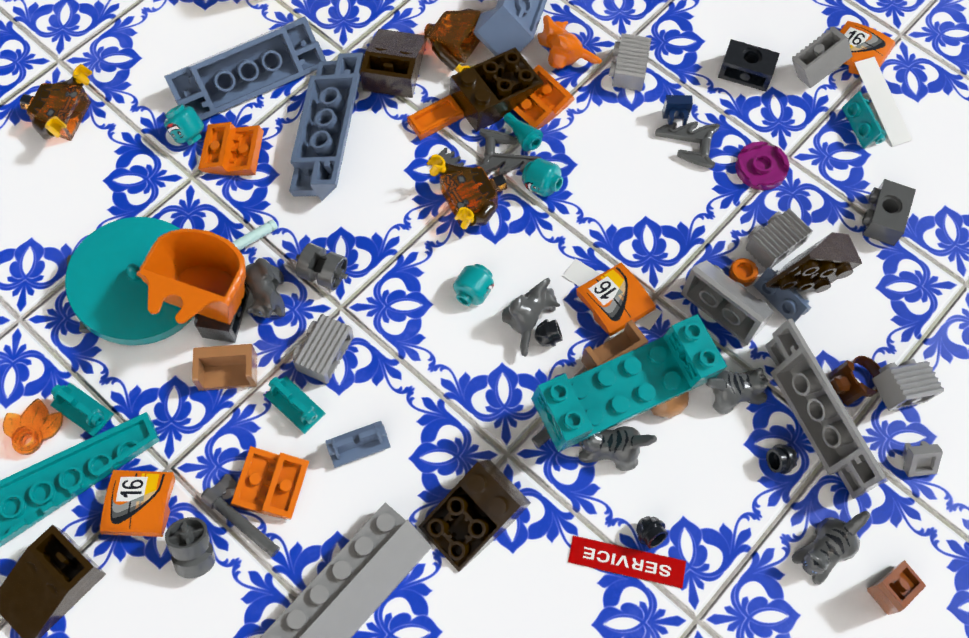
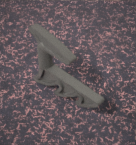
[655,121,720,169]
[478,128,541,175]

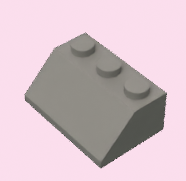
[681,260,774,346]

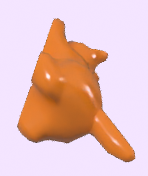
[537,15,602,69]

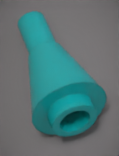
[503,112,543,151]

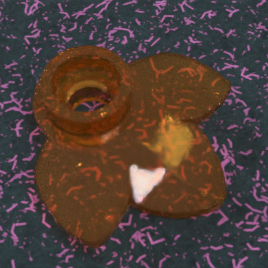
[3,398,63,455]

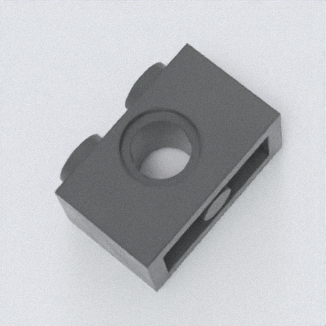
[862,179,916,246]

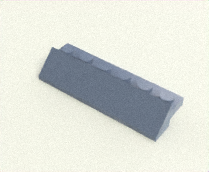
[164,17,326,120]
[289,52,364,201]

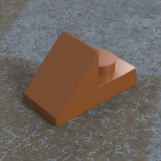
[867,560,926,615]

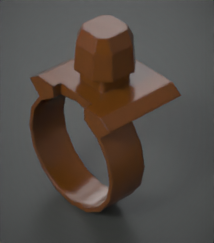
[829,356,880,406]

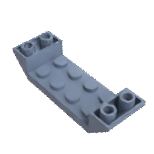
[473,0,547,56]

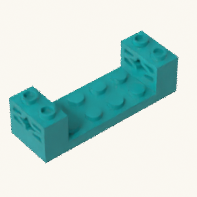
[531,314,728,452]

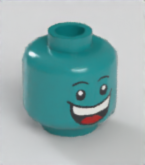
[164,104,204,145]
[522,158,563,197]
[453,264,494,306]

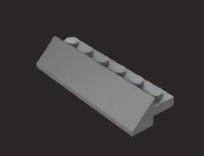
[765,318,888,499]
[260,502,432,638]

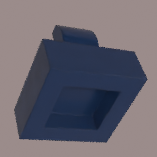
[662,95,693,125]

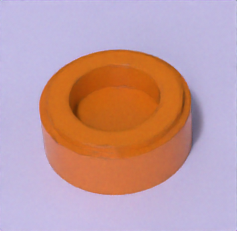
[729,258,758,287]

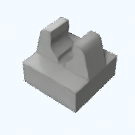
[903,441,943,477]

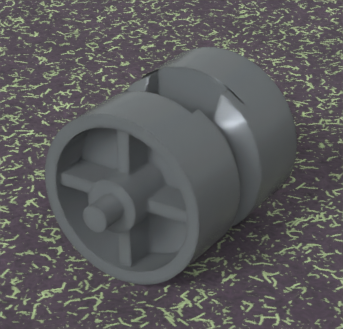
[296,243,348,291]
[165,517,216,579]

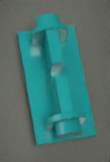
[842,91,886,149]
[264,376,326,434]
[50,383,114,437]

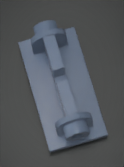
[753,267,812,323]
[325,421,391,468]

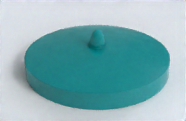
[65,217,195,345]

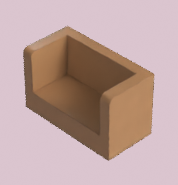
[581,320,649,370]
[192,344,257,391]

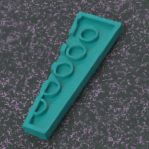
[0,412,160,547]

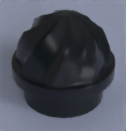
[535,319,563,347]
[766,444,798,474]
[636,516,668,548]

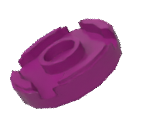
[735,141,790,191]

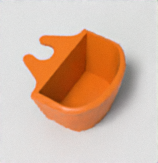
[136,228,246,325]

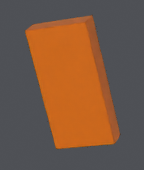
[407,94,464,140]

